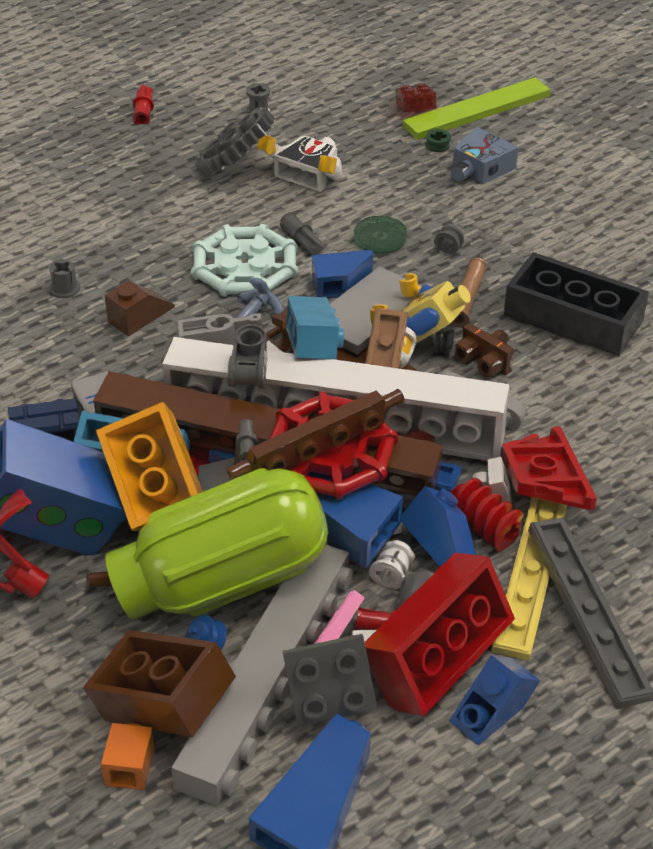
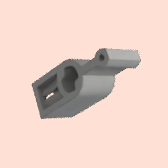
[178,313,263,345]

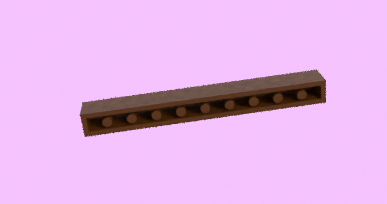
[93,371,443,496]

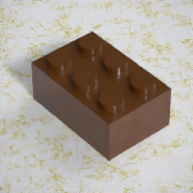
[83,630,236,737]

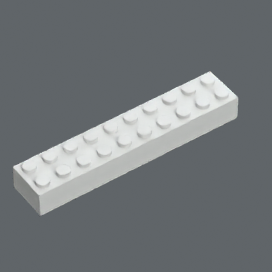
[162,337,509,461]

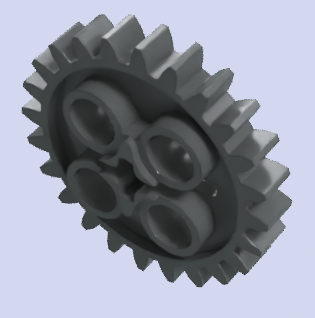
[195,107,275,176]

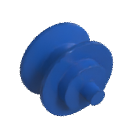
[186,615,227,650]

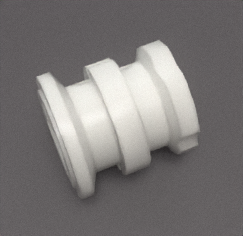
[369,540,415,590]

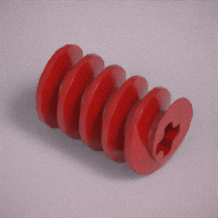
[450,478,523,552]

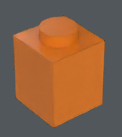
[101,723,155,790]

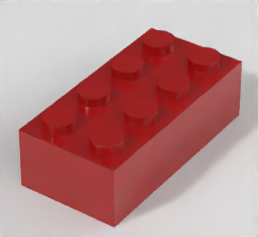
[365,553,515,717]

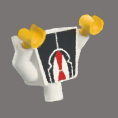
[256,135,342,192]

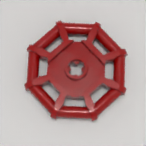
[269,391,398,500]

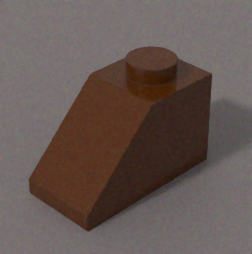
[105,281,175,336]

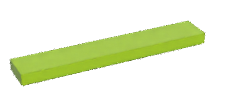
[403,77,551,140]

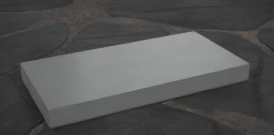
[330,267,422,355]

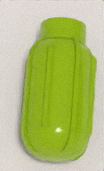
[105,468,329,620]

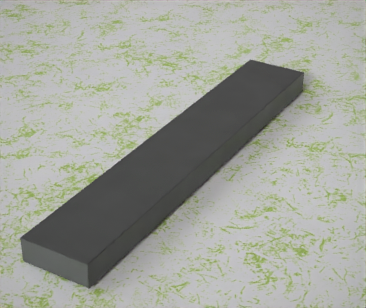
[528,517,653,710]

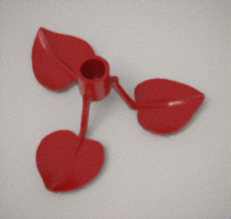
[0,489,49,600]

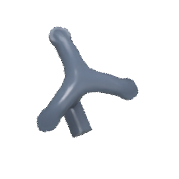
[236,277,284,318]

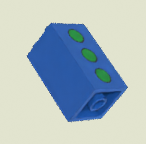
[0,419,127,556]

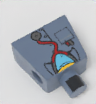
[451,127,518,184]

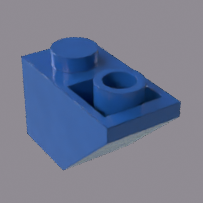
[312,250,373,299]
[449,655,541,745]

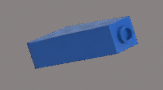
[293,464,403,568]
[249,713,371,849]

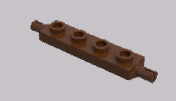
[226,389,405,480]

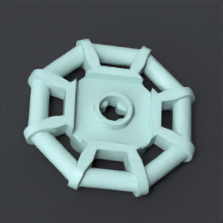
[191,224,299,297]

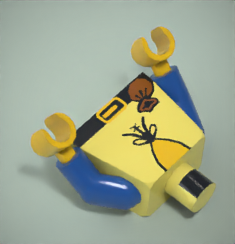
[370,273,471,343]

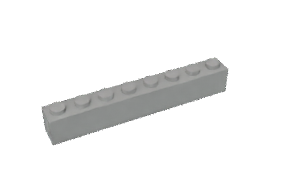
[171,545,353,806]

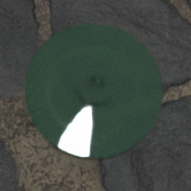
[354,216,407,254]

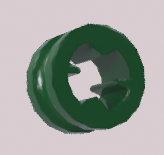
[426,129,451,152]

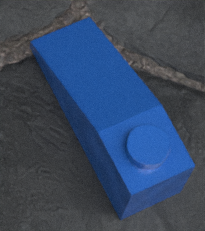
[401,486,476,567]

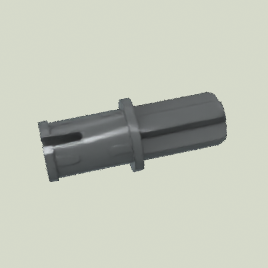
[280,212,324,255]

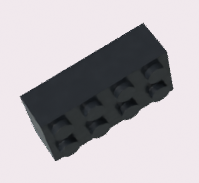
[504,252,649,356]

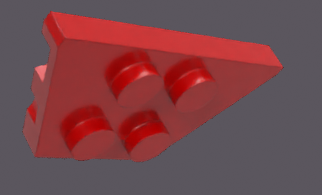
[501,426,597,510]

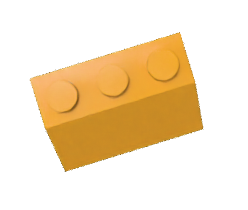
[96,402,203,531]

